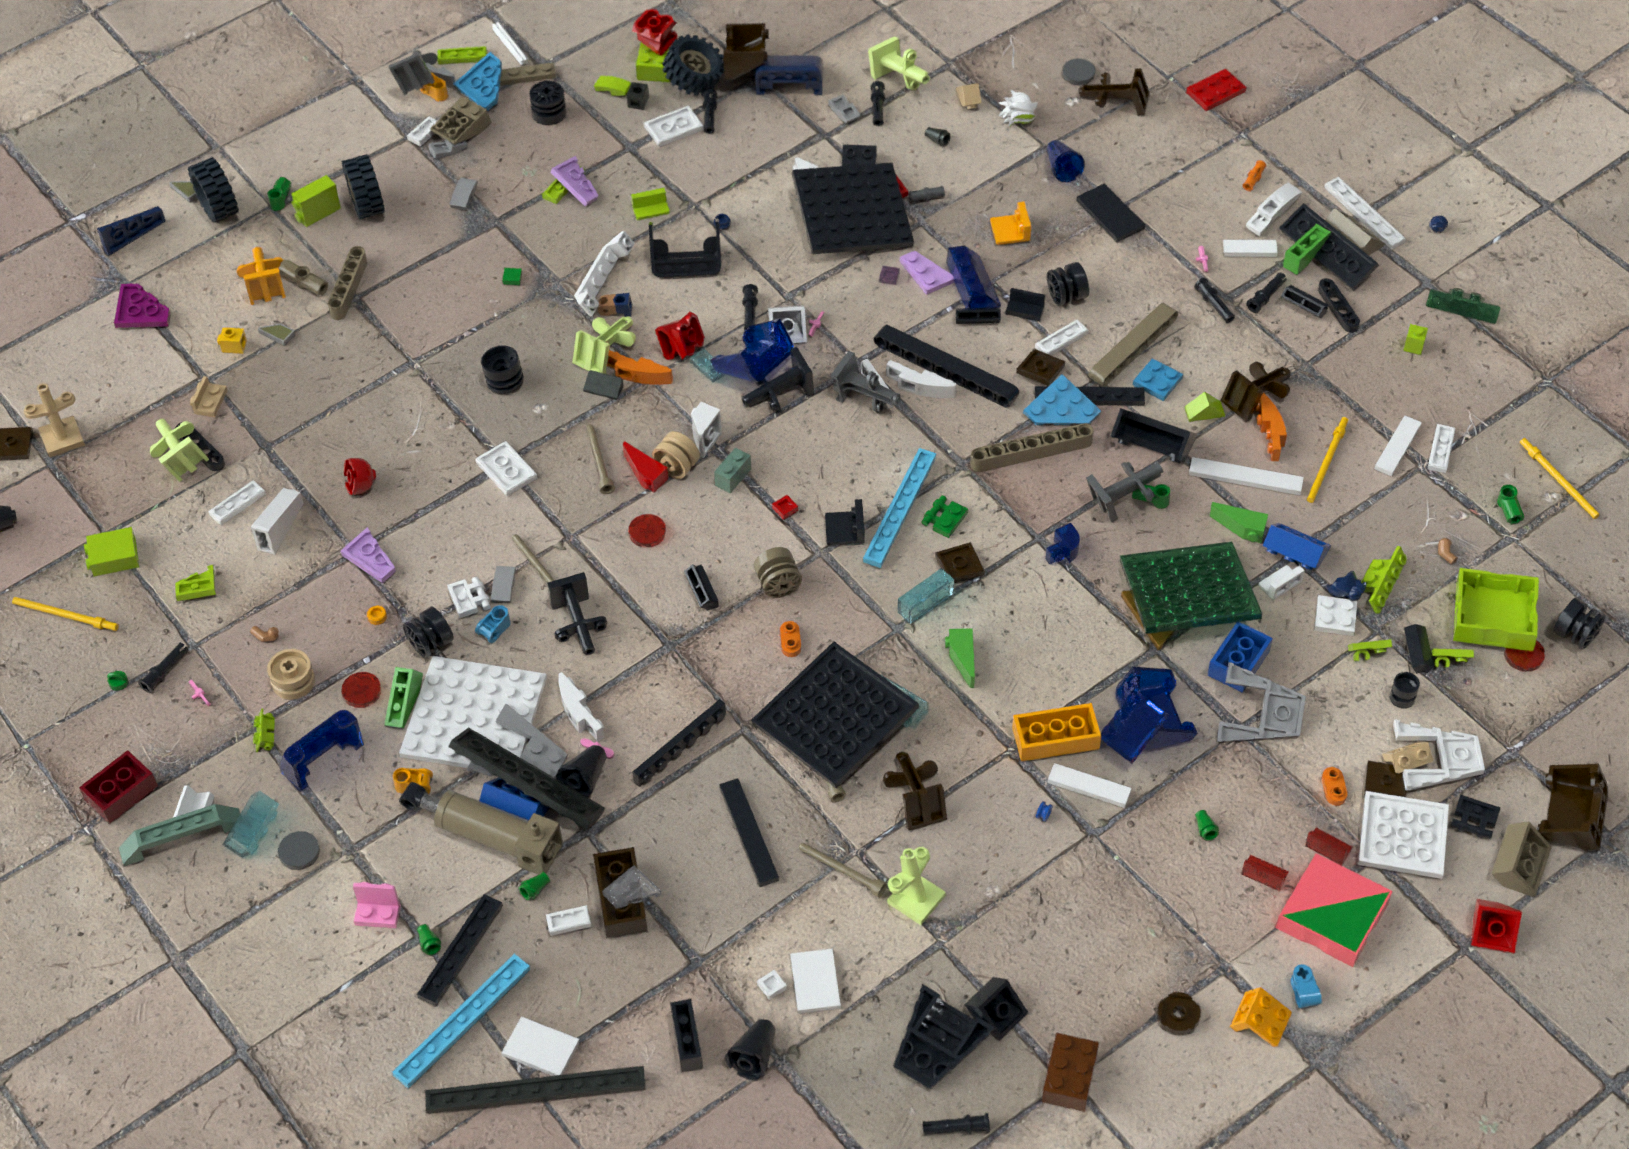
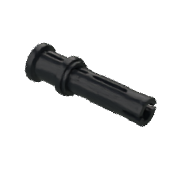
[871,81,885,126]
[702,89,717,134]
[1246,272,1287,313]
[1194,277,1235,323]
[742,284,758,334]
[138,642,189,693]
[922,1112,990,1136]

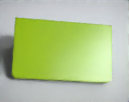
[631,188,670,220]

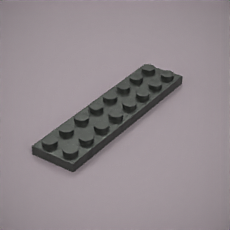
[448,727,605,829]

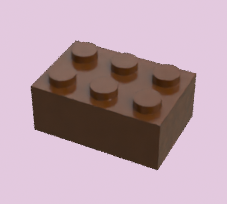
[1042,1032,1099,1112]

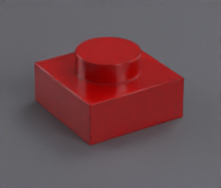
[772,495,799,520]

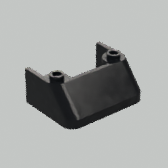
[649,219,721,277]
[1110,408,1197,464]

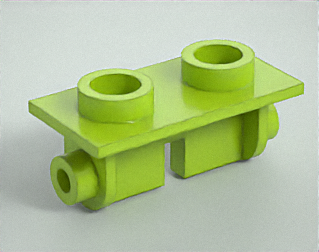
[253,708,275,752]

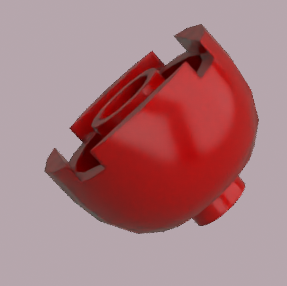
[344,458,376,495]

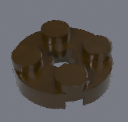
[1157,992,1201,1035]

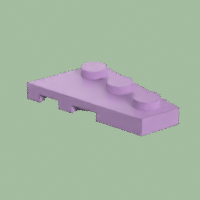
[550,156,599,206]
[899,251,957,295]
[341,527,396,584]

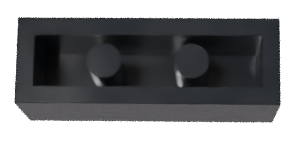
[670,999,703,1072]

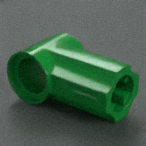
[267,177,292,211]
[1132,484,1170,509]
[1497,484,1525,525]

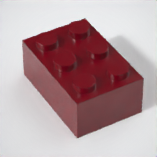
[79,750,158,824]

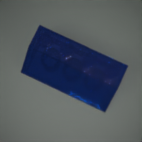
[946,245,1001,308]

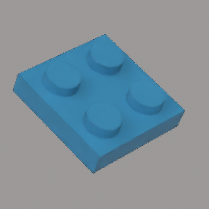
[1132,358,1183,401]

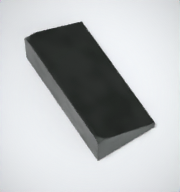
[583,370,624,400]

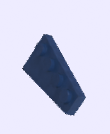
[97,206,166,256]

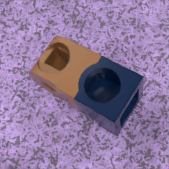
[598,293,633,317]

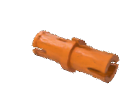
[1243,160,1267,191]

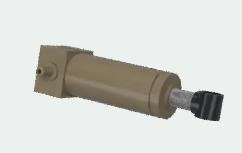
[399,782,563,875]

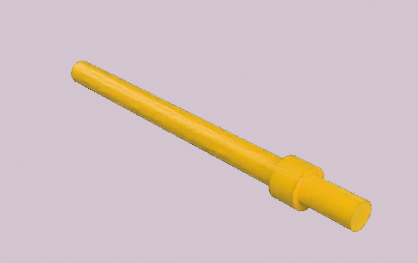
[1307,417,1349,503]
[1520,438,1600,519]
[12,597,119,631]

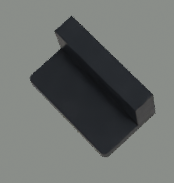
[1006,288,1045,322]

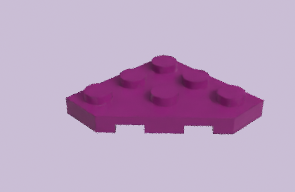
[114,283,171,328]

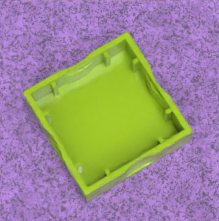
[1453,568,1539,651]

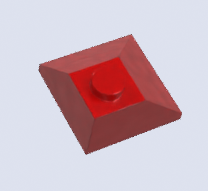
[1471,899,1522,953]

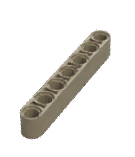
[1088,303,1178,387]
[970,423,1094,472]

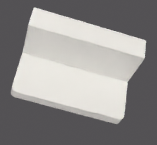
[1259,565,1305,600]
[173,785,215,818]

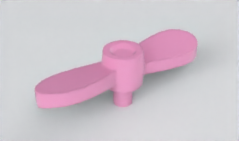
[1196,246,1208,272]
[809,311,824,337]
[189,679,211,706]
[580,738,614,758]

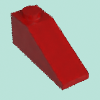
[622,441,668,493]

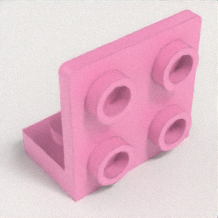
[353,882,401,928]

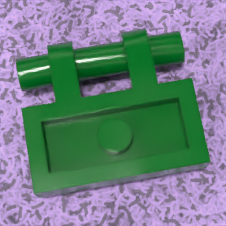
[921,495,968,538]

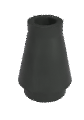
[925,127,951,146]

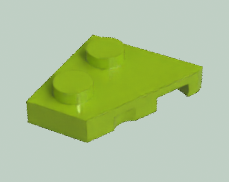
[175,565,216,601]

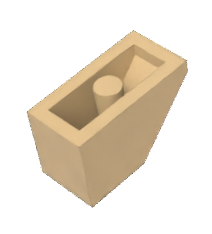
[956,83,982,109]

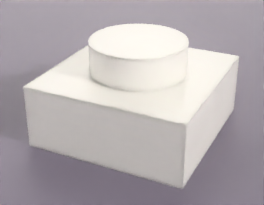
[757,970,787,1000]

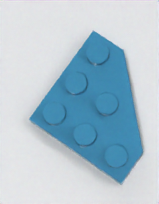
[454,52,502,111]
[1023,374,1101,425]

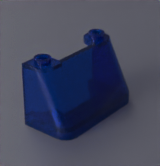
[710,319,794,383]
[1115,666,1198,751]
[279,710,364,792]

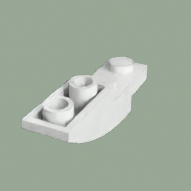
[1246,183,1302,236]
[886,360,956,398]
[558,672,604,742]

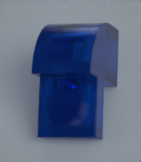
[1045,523,1080,565]

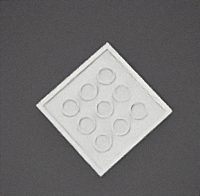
[1358,791,1449,879]

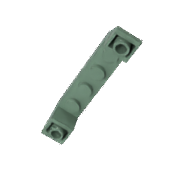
[119,804,244,866]

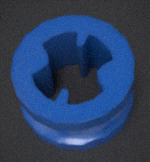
[1036,801,1053,822]

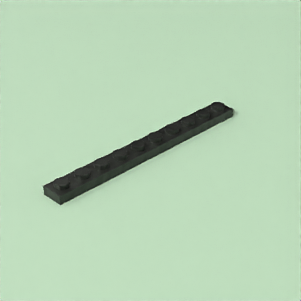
[425,1066,646,1114]

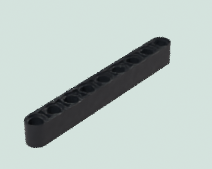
[873,325,1020,407]

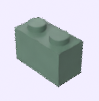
[714,447,751,494]

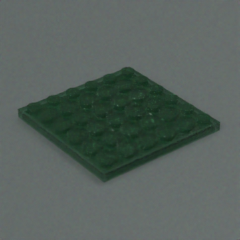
[1120,541,1262,634]

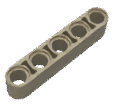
[328,246,367,320]

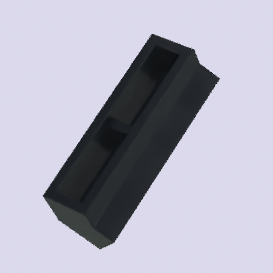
[1281,285,1328,318]
[955,307,1001,324]
[684,564,719,611]
[1404,624,1435,674]

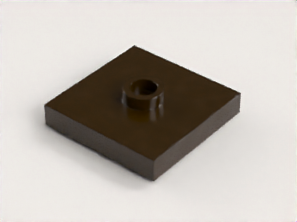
[1016,349,1066,386]
[0,427,33,460]
[935,542,985,585]
[1363,760,1407,798]

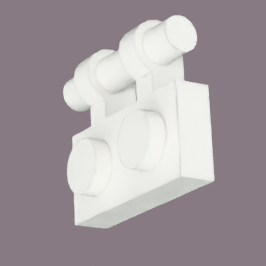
[447,577,491,618]

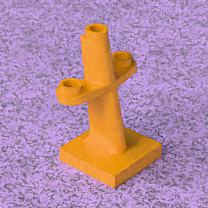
[237,247,286,305]

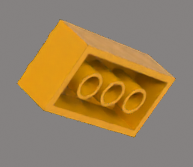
[1012,703,1101,762]

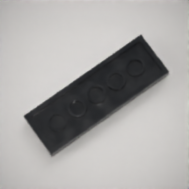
[1279,203,1379,291]

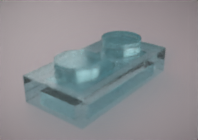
[690,349,727,383]

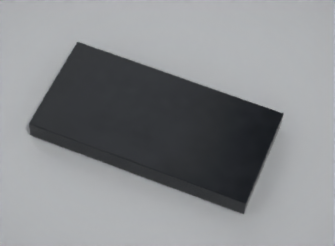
[1076,183,1145,242]

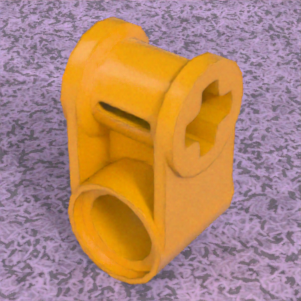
[420,73,448,102]
[393,768,433,794]

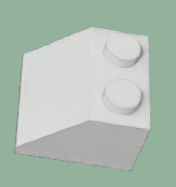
[768,305,807,345]
[691,402,722,458]

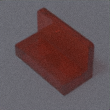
[1305,827,1353,866]
[1241,855,1289,892]

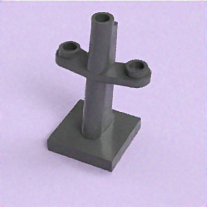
[389,50,438,95]
[831,351,901,413]
[1086,462,1164,523]

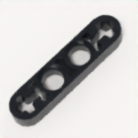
[1318,278,1360,333]
[175,422,225,471]

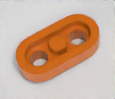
[780,621,801,657]
[1322,767,1347,806]

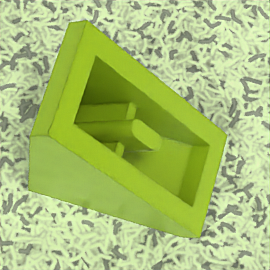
[1185,392,1225,422]

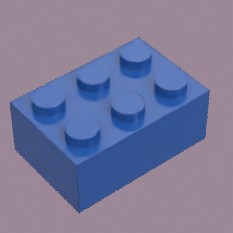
[1208,621,1273,693]

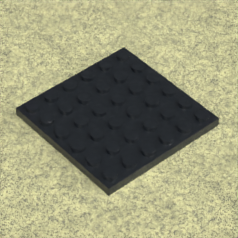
[792,162,914,255]
[751,642,920,788]

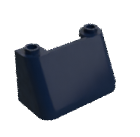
[756,55,823,95]

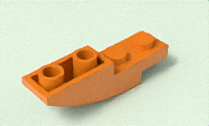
[607,350,673,385]
[1255,393,1287,461]

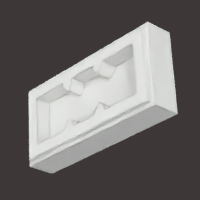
[407,117,437,146]
[546,905,591,936]

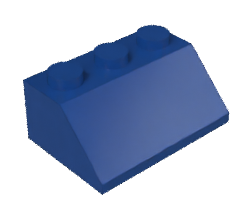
[1262,523,1331,570]
[479,777,549,820]

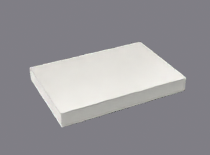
[644,105,704,147]
[475,441,538,496]
[790,949,841,1014]
[502,1017,580,1076]

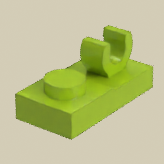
[1348,639,1392,661]
[1431,649,1474,668]

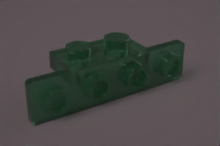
[1426,288,1501,324]

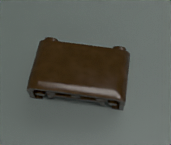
[723,23,769,81]
[1537,764,1608,851]

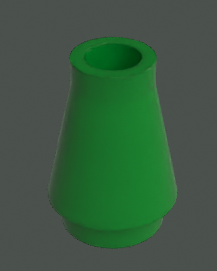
[1195,810,1219,841]
[519,872,550,900]
[417,924,441,955]

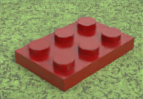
[1186,68,1246,111]

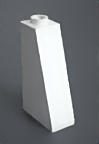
[251,488,304,555]

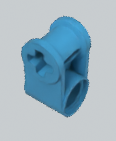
[475,605,511,643]
[1290,964,1322,1009]

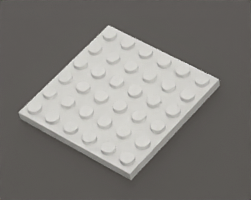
[399,656,547,768]

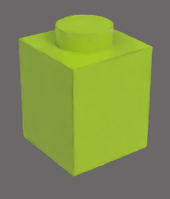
[1403,324,1428,355]

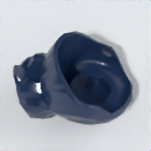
[1326,571,1367,601]

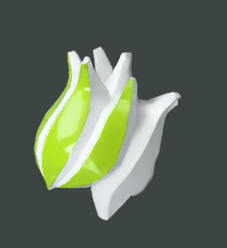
[999,90,1038,127]

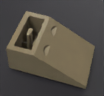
[430,96,491,145]

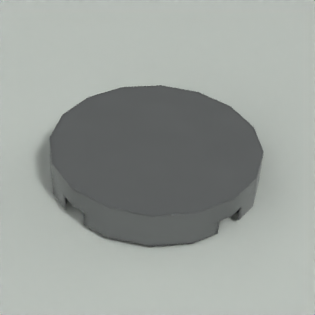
[1062,58,1095,85]
[278,831,320,870]

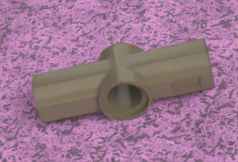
[279,260,329,296]

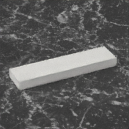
[1374,415,1422,476]
[1047,763,1131,808]

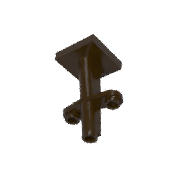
[1079,68,1150,116]
[1220,362,1291,422]
[883,752,947,830]

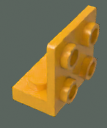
[990,201,1031,245]
[1230,987,1292,1047]

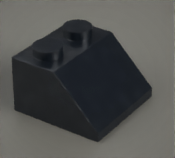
[964,977,1029,1041]

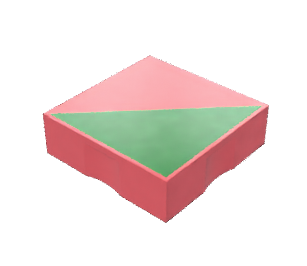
[1276,853,1393,967]

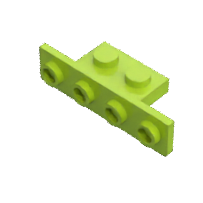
[1362,546,1407,614]

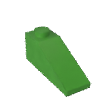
[1283,224,1331,275]
[1210,502,1268,543]
[945,628,975,688]
[384,667,423,728]

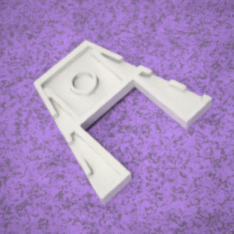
[1393,719,1485,791]

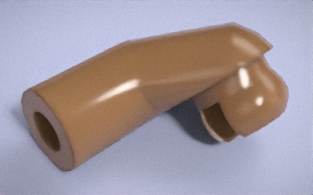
[1438,538,1458,565]
[250,626,279,642]

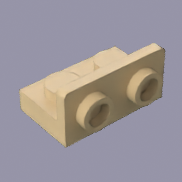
[190,376,228,417]
[1382,741,1433,773]

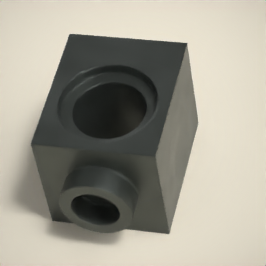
[627,82,649,110]

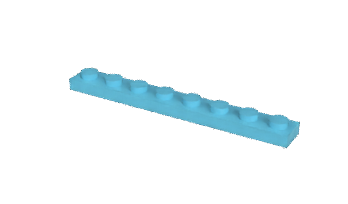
[863,448,936,568]
[392,954,530,1089]

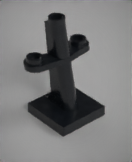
[741,347,814,411]
[547,572,608,655]

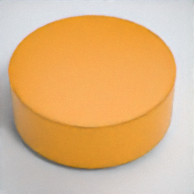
[367,605,387,625]

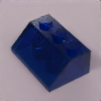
[1101,688,1169,764]

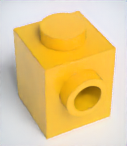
[217,327,247,354]

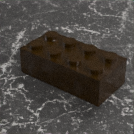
[593,847,648,938]

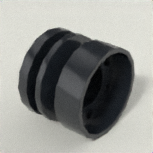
[529,80,567,126]
[1046,262,1090,306]
[481,345,524,394]
[1553,597,1606,650]
[403,606,454,658]

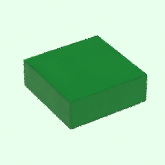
[502,268,522,285]

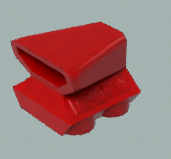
[632,9,678,56]
[655,311,705,360]

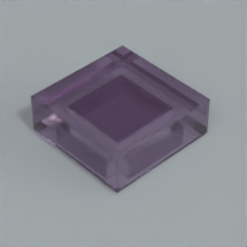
[879,266,900,285]

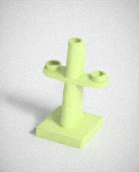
[868,36,930,90]
[572,317,636,374]
[150,419,209,482]
[887,847,946,925]

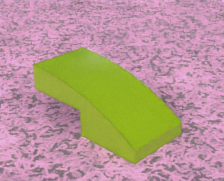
[593,76,631,96]

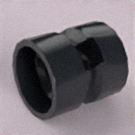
[1389,672,1420,709]

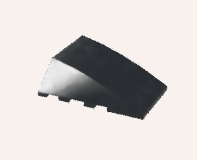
[893,984,995,1090]

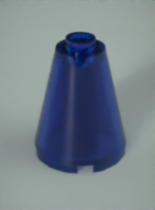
[1047,140,1085,183]

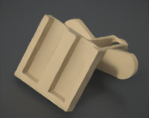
[24,383,85,458]

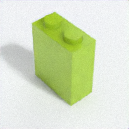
[291,175,341,227]
[84,527,139,577]

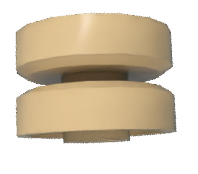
[652,431,700,479]
[267,649,315,700]

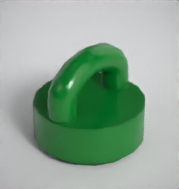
[107,671,128,691]

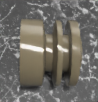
[753,547,802,598]

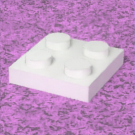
[1314,595,1357,636]

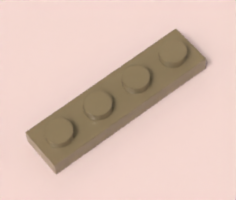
[500,62,556,86]

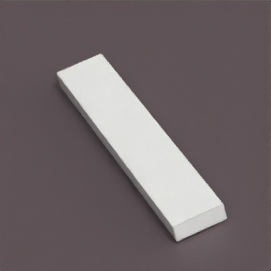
[1324,177,1406,250]
[1189,457,1304,495]

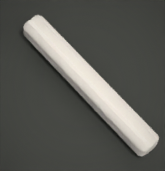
[492,22,528,66]

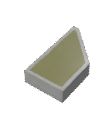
[169,181,197,203]
[258,324,296,346]

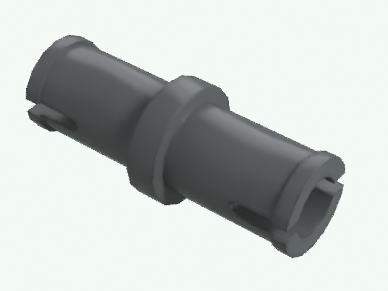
[909,186,945,202]

